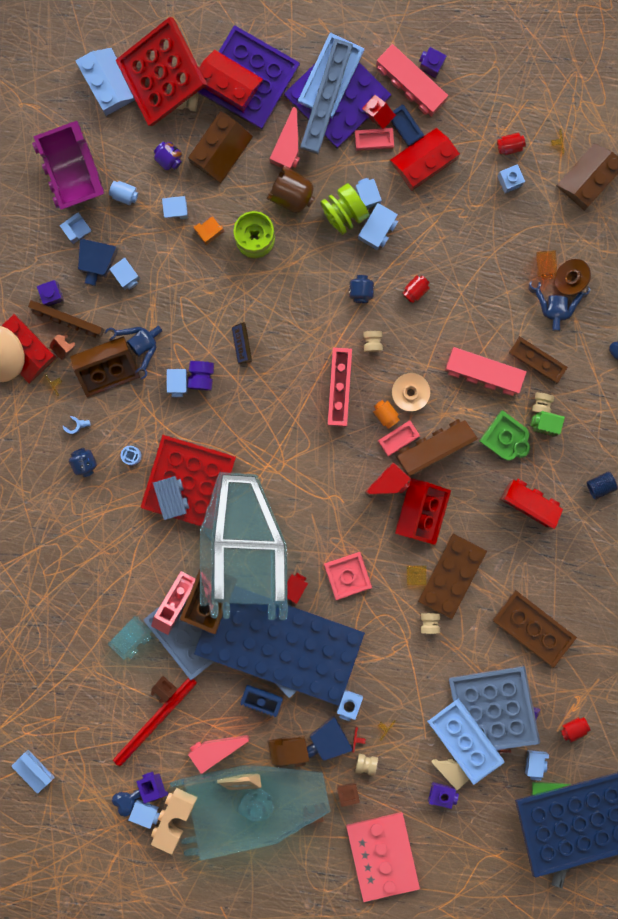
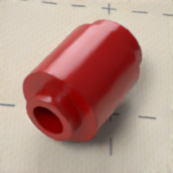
[497,132,526,155]
[402,275,430,304]
[560,717,591,743]

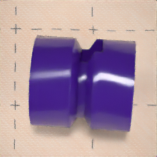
[187,361,214,391]

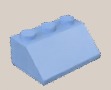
[75,48,135,116]

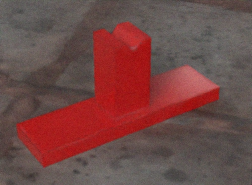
[352,727,366,753]

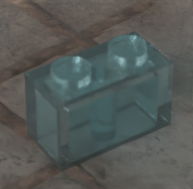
[108,615,152,660]

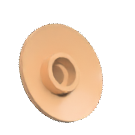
[392,373,430,411]

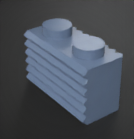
[153,476,189,520]

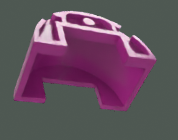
[32,121,105,210]

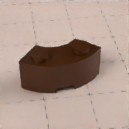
[267,736,309,768]

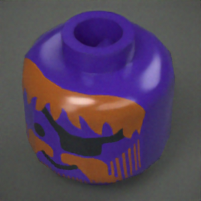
[154,142,182,170]

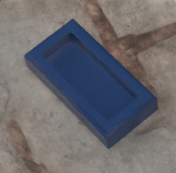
[391,104,424,147]

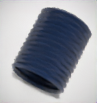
[587,471,618,500]

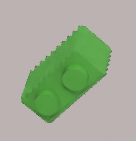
[530,411,565,437]

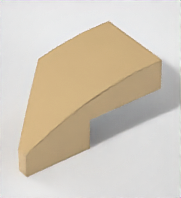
[431,759,469,790]

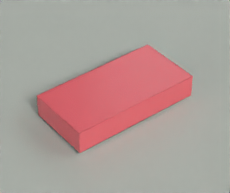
[355,128,394,151]
[378,420,420,456]

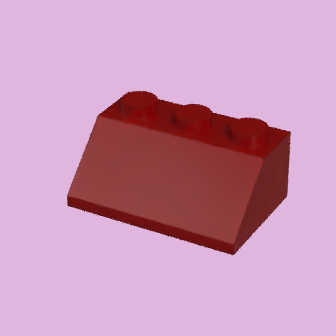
[199,50,263,112]
[390,127,460,191]
[2,314,57,384]
[365,462,411,495]
[395,478,451,545]
[499,478,563,529]

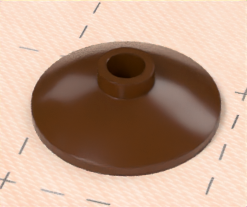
[555,259,591,295]

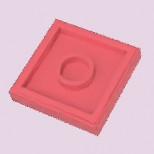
[324,552,372,600]

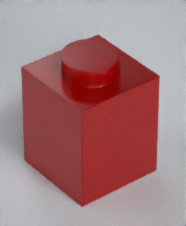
[362,95,396,129]
[285,573,308,604]

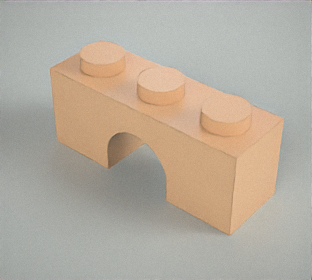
[151,788,197,855]

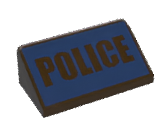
[232,322,252,364]

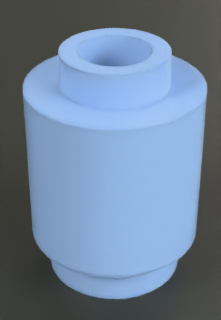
[109,181,139,205]

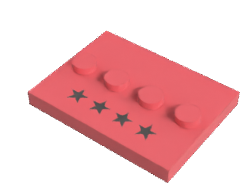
[346,812,420,902]

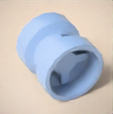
[121,446,142,465]

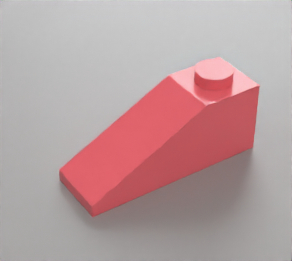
[270,107,300,169]
[151,571,195,635]
[188,735,250,774]

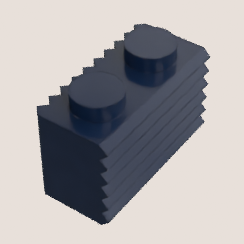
[240,685,283,718]

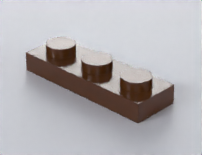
[509,336,568,384]

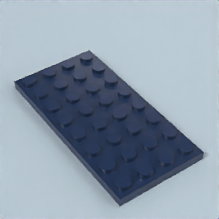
[194,586,365,706]

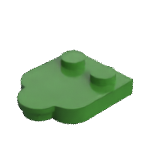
[479,410,530,460]

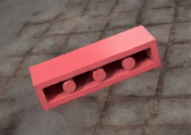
[376,44,448,117]
[327,347,352,427]
[445,347,527,396]

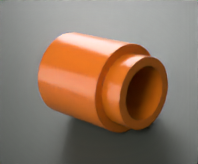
[373,400,400,429]

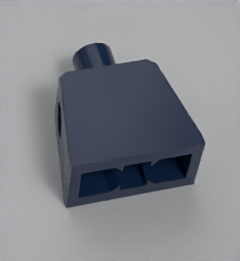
[78,238,118,286]
[307,716,353,761]

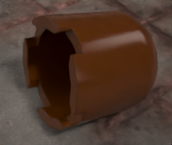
[266,165,315,213]

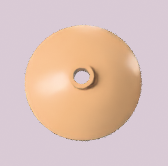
[0,326,25,382]

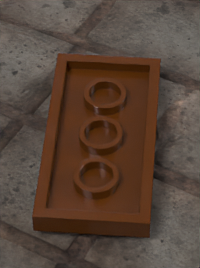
[418,533,487,619]
[492,590,577,668]

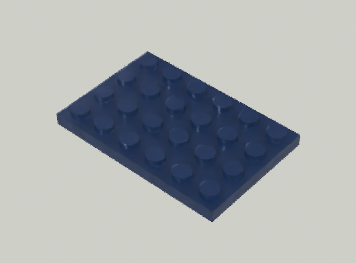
[515,772,618,878]

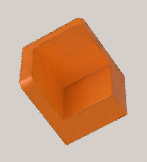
[193,217,224,245]

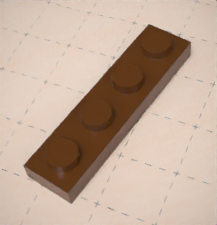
[28,300,104,338]

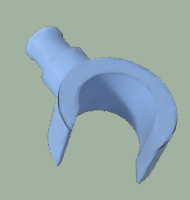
[63,416,90,434]

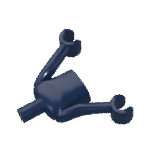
[528,281,591,332]
[105,326,163,380]

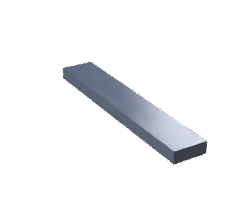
[300,38,353,154]

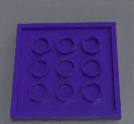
[198,25,300,130]
[284,62,391,149]

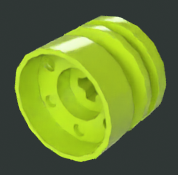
[320,183,370,235]
[233,211,275,259]

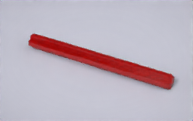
[113,678,197,767]

